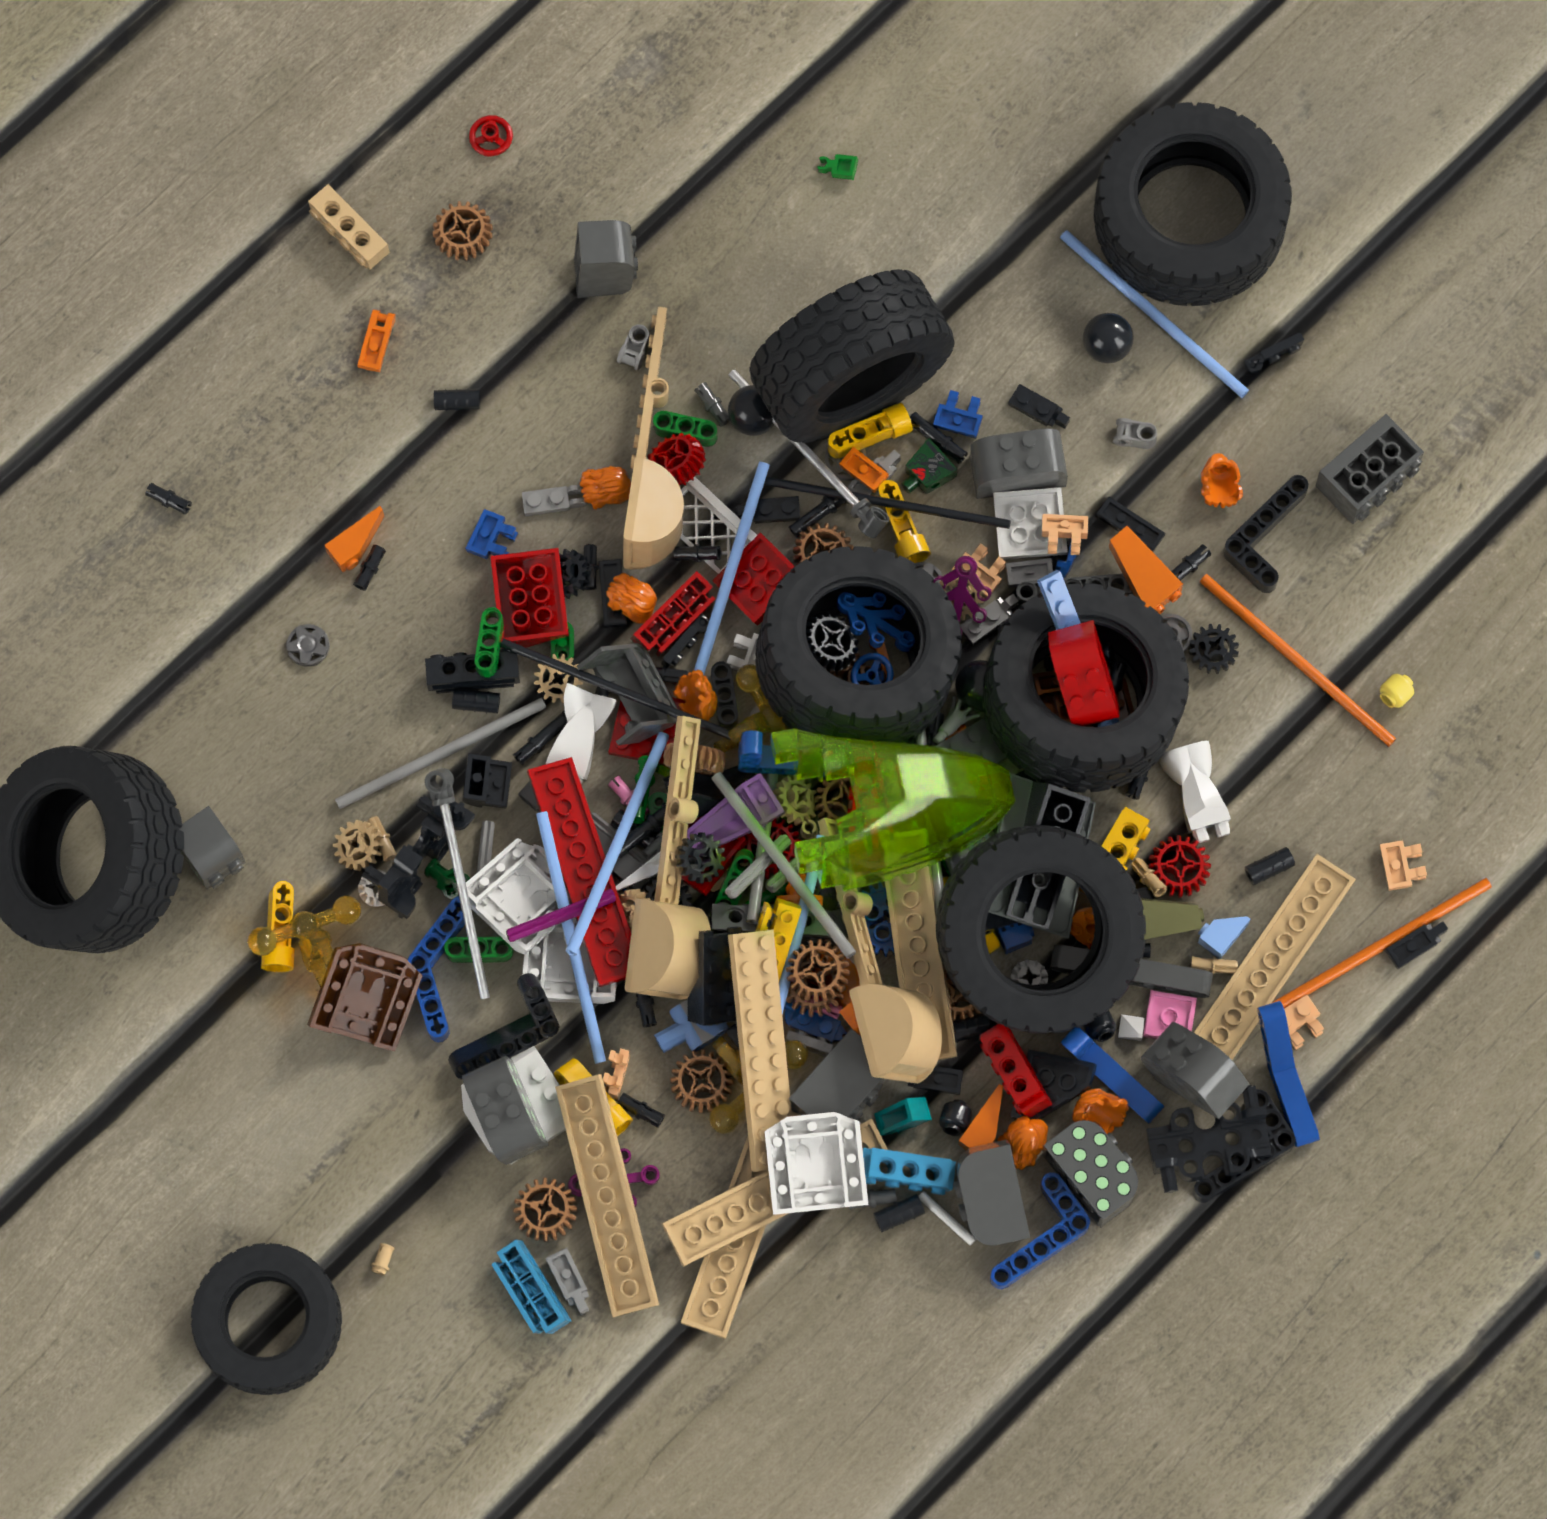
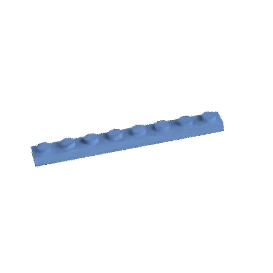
[1037,570,1119,727]

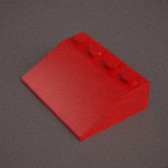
[490,548,569,649]

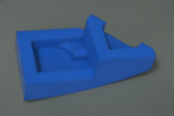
[1056,542,1077,578]

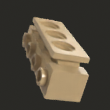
[308,184,390,270]

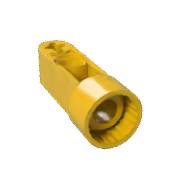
[827,402,913,458]
[879,480,931,563]
[261,881,295,972]
[554,1058,633,1137]

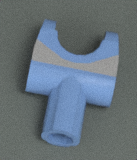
[654,1000,729,1053]

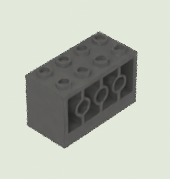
[1315,414,1424,524]

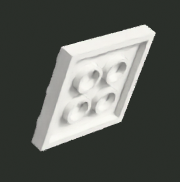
[993,487,1068,560]

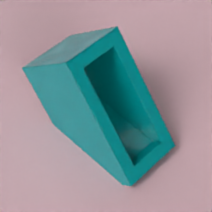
[874,1097,932,1136]

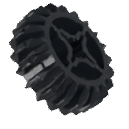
[806,612,859,673]

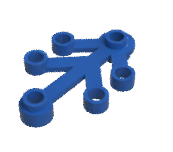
[837,592,915,652]

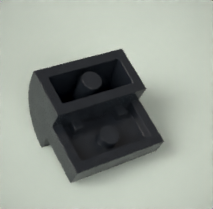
[462,753,512,809]

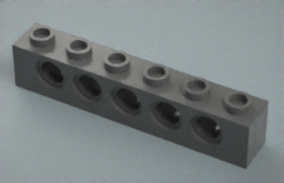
[710,902,848,947]

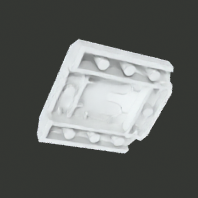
[466,838,571,955]
[523,917,616,1004]
[461,1046,566,1165]
[764,1112,868,1215]

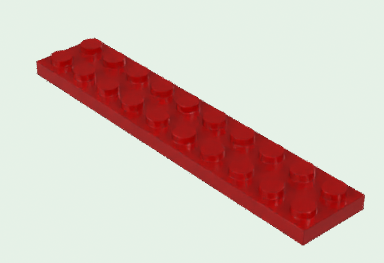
[527,757,631,987]

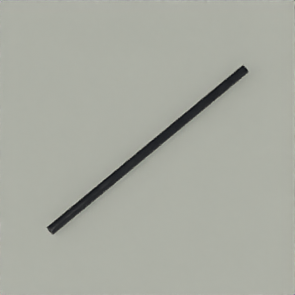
[764,476,1011,529]
[500,639,736,741]

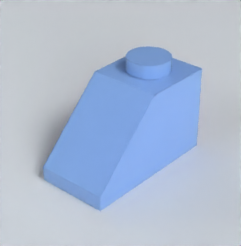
[1198,916,1250,959]

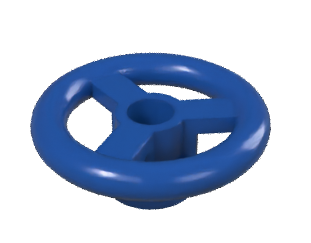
[851,653,894,685]

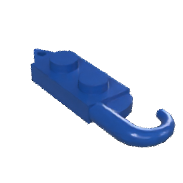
[784,1001,847,1044]

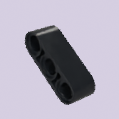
[711,661,738,730]

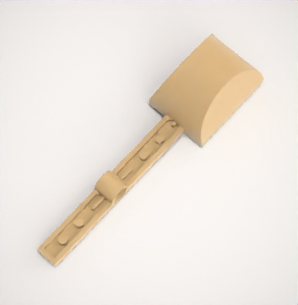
[623,307,684,570]
[625,716,711,1000]
[818,818,942,1084]

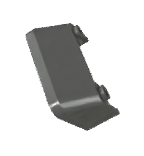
[577,643,677,745]

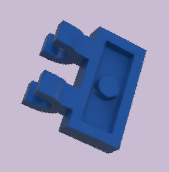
[933,390,983,439]
[465,509,518,559]

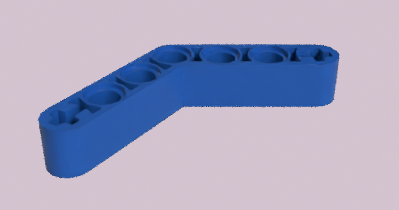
[408,896,472,1042]
[1257,1001,1320,1147]

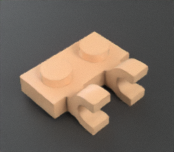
[1042,514,1088,555]
[952,543,1006,597]
[1380,840,1427,891]
[1284,995,1324,1050]
[603,1048,630,1100]

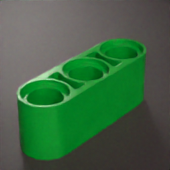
[653,411,718,447]
[475,607,504,678]
[715,849,755,905]
[444,937,513,963]

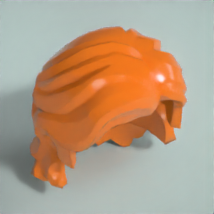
[1201,453,1243,509]
[580,466,631,510]
[606,573,657,624]
[673,670,718,721]
[1073,1088,1129,1134]
[997,1116,1048,1170]

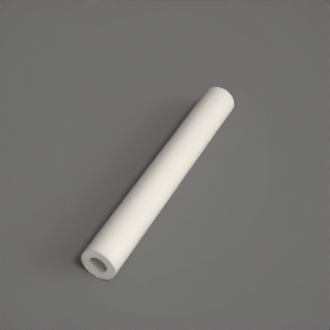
[918,1191,976,1246]

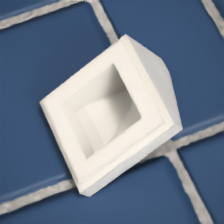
[1118,1014,1145,1041]

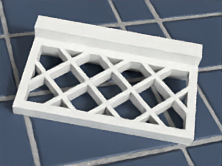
[680,476,757,574]

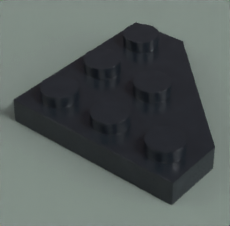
[1010,1049,1097,1119]

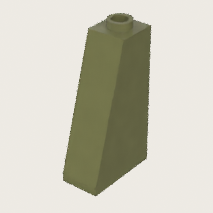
[1141,898,1204,940]

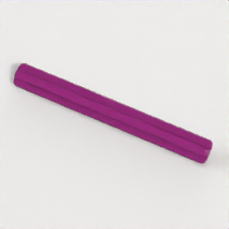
[506,889,616,942]

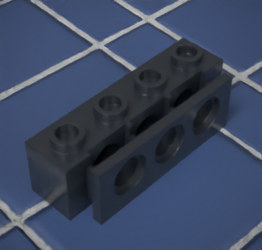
[425,649,520,694]

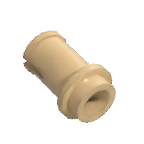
[800,820,818,841]
[371,1243,395,1275]

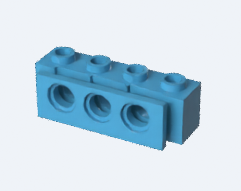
[862,1148,956,1195]
[491,1239,572,1334]

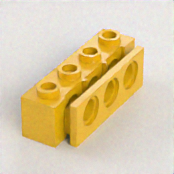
[1079,807,1151,893]
[755,898,802,981]

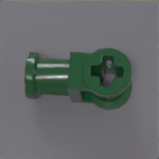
[424,858,470,899]

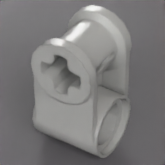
[617,324,649,371]
[1112,418,1157,449]

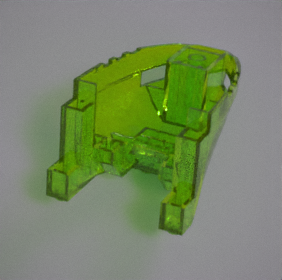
[771,728,1016,891]

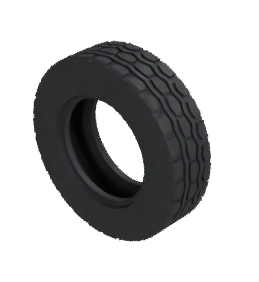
[191,1243,342,1395]

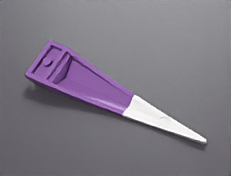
[615,773,785,891]

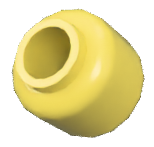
[1380,674,1414,708]

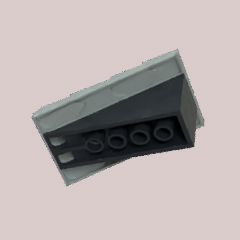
[989,773,1096,939]

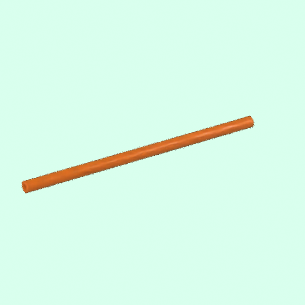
[1200,574,1396,747]
[1272,878,1492,1009]

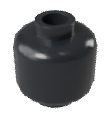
[1084,1010,1117,1042]
[939,1099,972,1136]

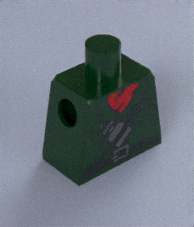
[901,439,958,494]

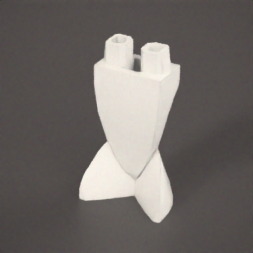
[546,683,617,784]
[1159,741,1231,844]

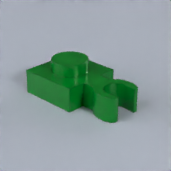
[817,154,859,180]

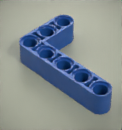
[738,731,852,777]
[1060,1027,1165,1124]
[990,1172,1090,1289]

